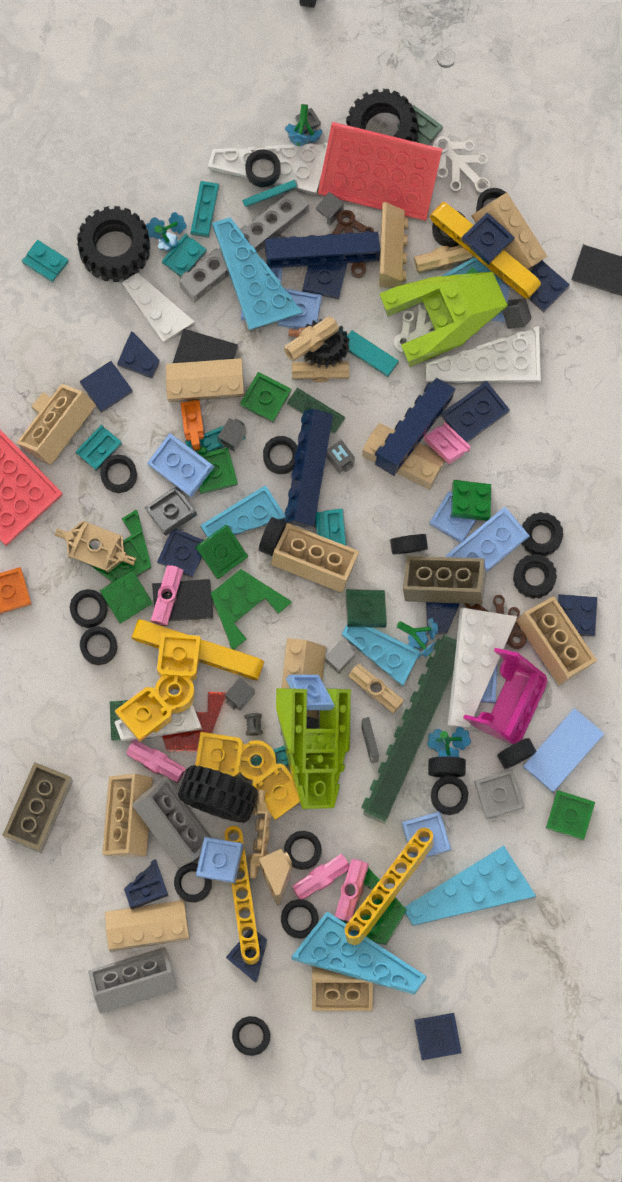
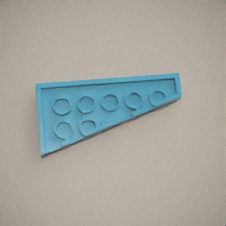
[212,217,303,331]
[405,846,536,926]
[291,912,426,995]

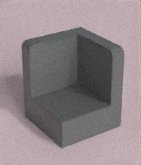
[316,192,344,225]
[502,298,532,329]

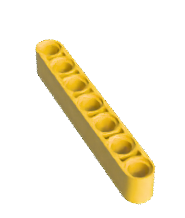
[429,202,541,299]
[131,619,265,681]
[224,826,260,965]
[345,828,434,945]

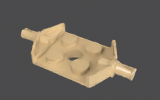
[54,521,137,573]
[247,790,272,879]

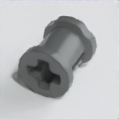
[244,713,263,736]

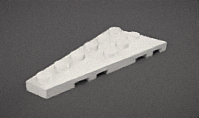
[208,142,328,195]
[426,326,541,384]
[448,608,517,728]

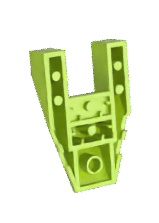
[379,271,508,367]
[276,688,351,809]

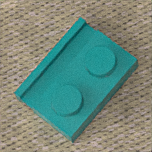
[162,233,207,277]
[22,239,69,283]
[75,424,122,471]
[315,508,347,546]

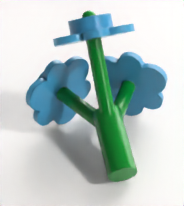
[285,104,323,146]
[146,212,187,251]
[397,618,438,659]
[427,727,471,757]

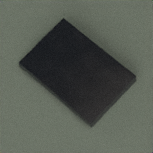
[571,244,622,296]
[173,329,238,363]
[152,579,213,622]

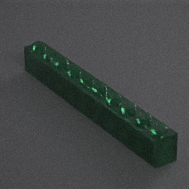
[361,635,457,824]

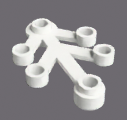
[433,136,490,193]
[394,302,434,352]

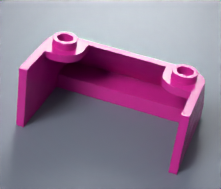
[463,648,547,744]

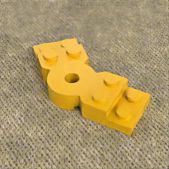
[115,633,201,742]
[195,732,300,821]

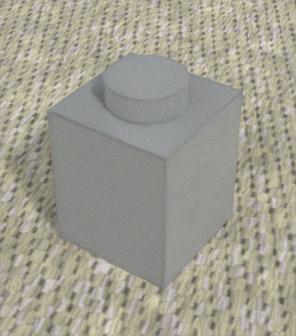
[325,641,355,674]

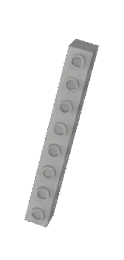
[179,189,309,303]

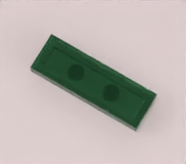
[287,388,345,434]

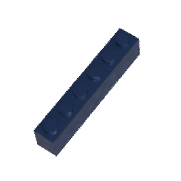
[265,231,381,268]
[375,377,456,476]
[285,409,333,528]

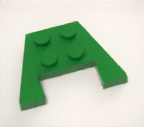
[89,510,151,583]
[210,569,292,650]
[338,867,407,945]

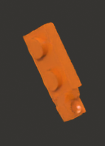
[180,399,204,451]

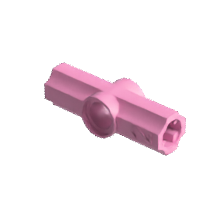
[151,565,184,626]
[126,740,186,784]
[292,854,350,900]
[335,858,369,921]

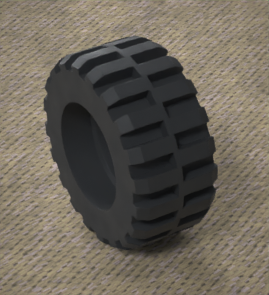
[346,88,419,142]
[77,206,150,282]
[178,765,258,823]

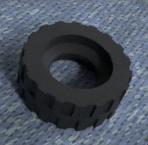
[522,512,563,557]
[513,554,557,599]

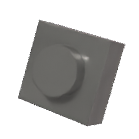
[295,108,321,134]

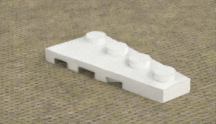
[122,273,195,344]
[115,704,203,741]

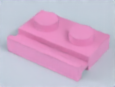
[424,422,471,464]

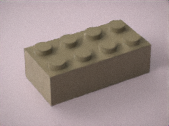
[403,556,486,604]
[2,762,73,853]

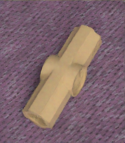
[414,245,473,273]
[284,316,339,361]
[292,361,349,382]
[348,663,404,714]

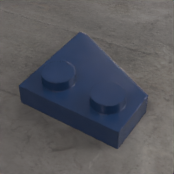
[117,331,160,379]
[426,602,460,635]
[124,859,169,909]
[226,930,267,983]

